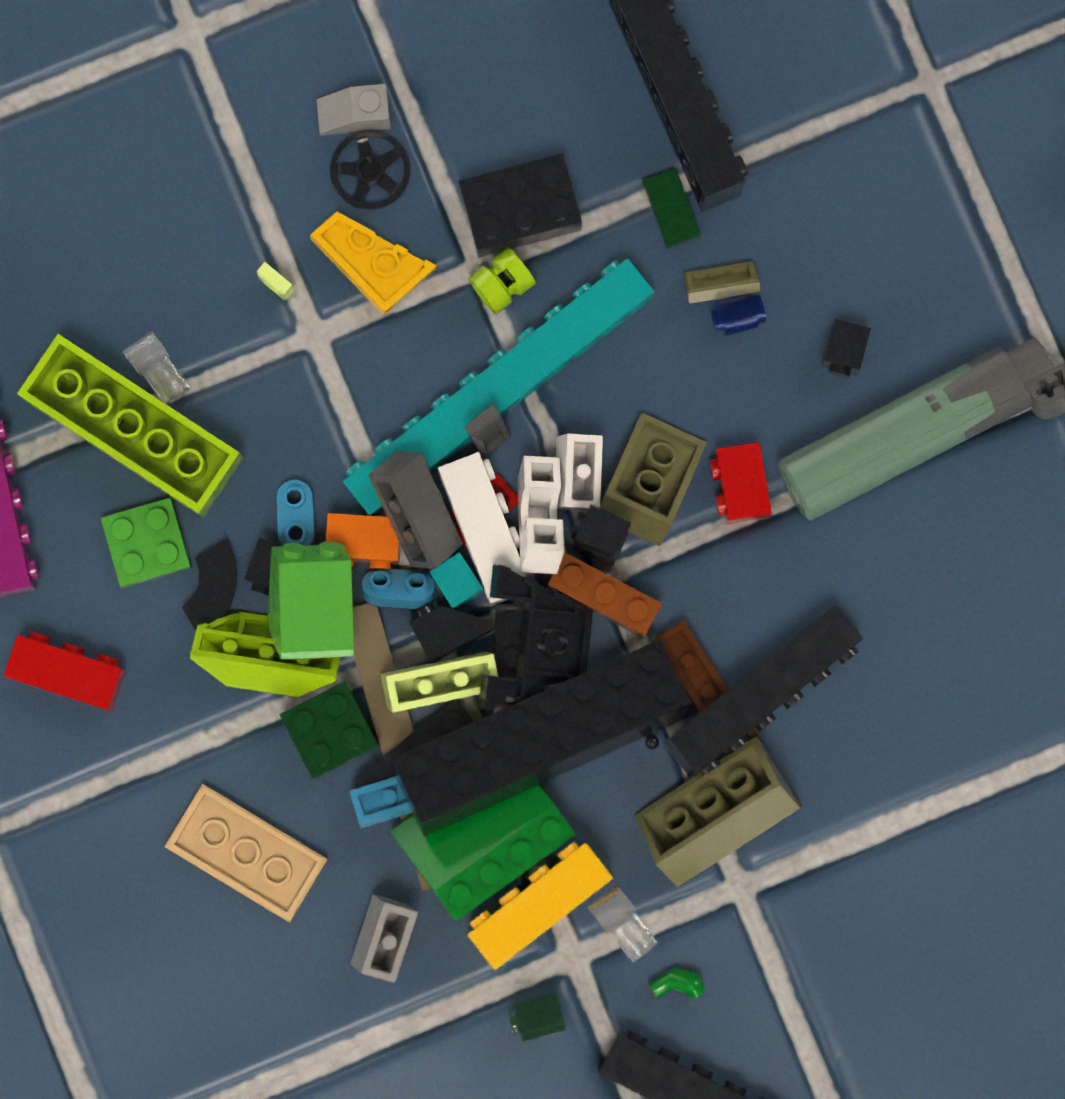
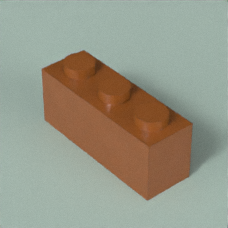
[548,553,662,639]

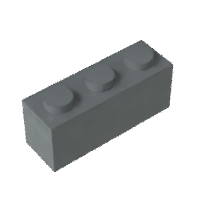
[368,451,463,569]

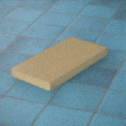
[164,784,328,922]

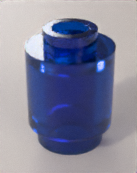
[711,294,766,337]

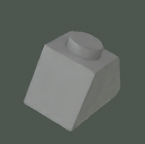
[317,84,391,136]

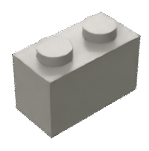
[350,894,418,983]

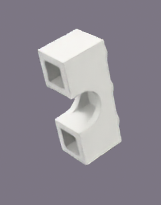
[517,456,564,574]

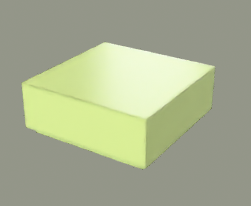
[257,262,295,300]

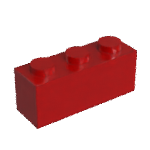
[3,631,126,712]

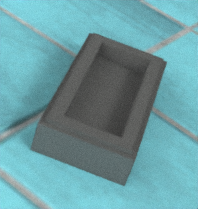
[464,404,511,458]

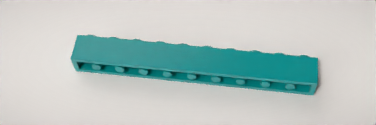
[342,258,655,516]

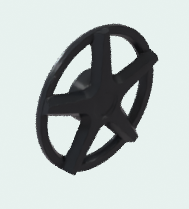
[330,130,410,210]

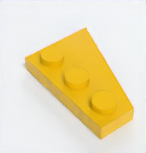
[310,212,437,316]

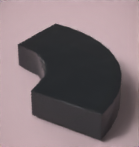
[182,540,237,631]

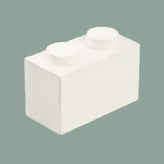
[556,434,603,511]

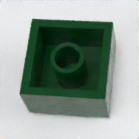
[279,681,380,781]

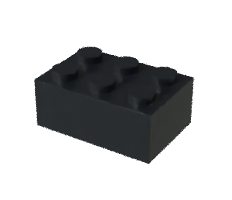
[458,153,582,258]

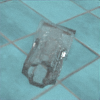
[122,330,191,405]
[588,884,658,963]

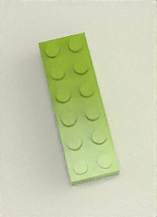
[17,334,243,518]

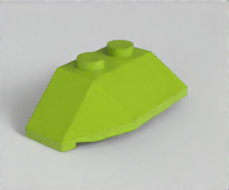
[190,612,341,697]

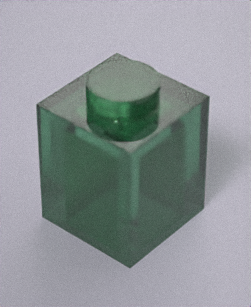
[508,993,566,1042]

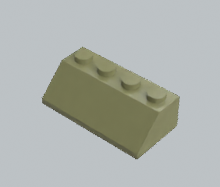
[635,737,800,887]

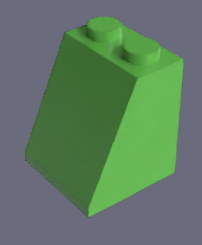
[267,541,354,660]

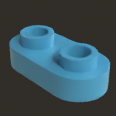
[276,480,315,546]
[362,569,435,609]

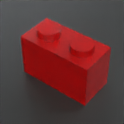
[709,442,772,524]

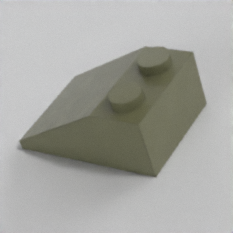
[600,412,707,546]

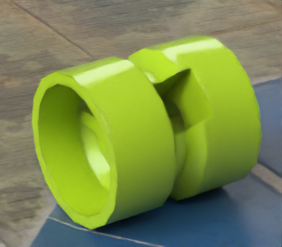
[468,247,536,315]

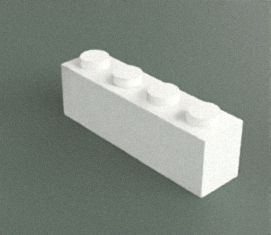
[438,452,535,607]

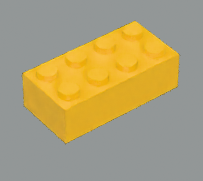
[468,842,613,970]

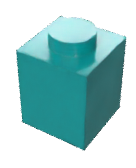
[429,552,484,610]

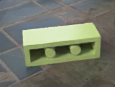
[380,651,498,712]

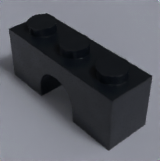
[570,505,631,567]

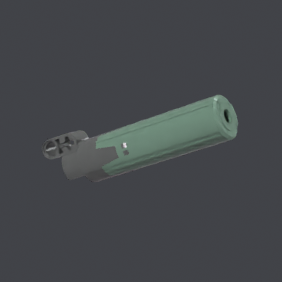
[778,337,1065,521]

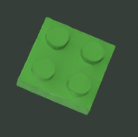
[101,498,192,588]

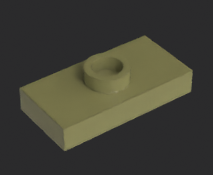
[683,261,760,304]

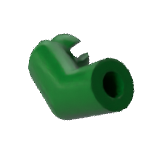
[648,968,705,999]

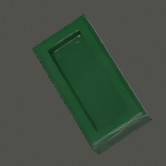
[642,168,701,249]

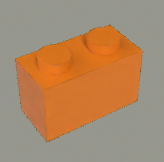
[326,513,400,570]

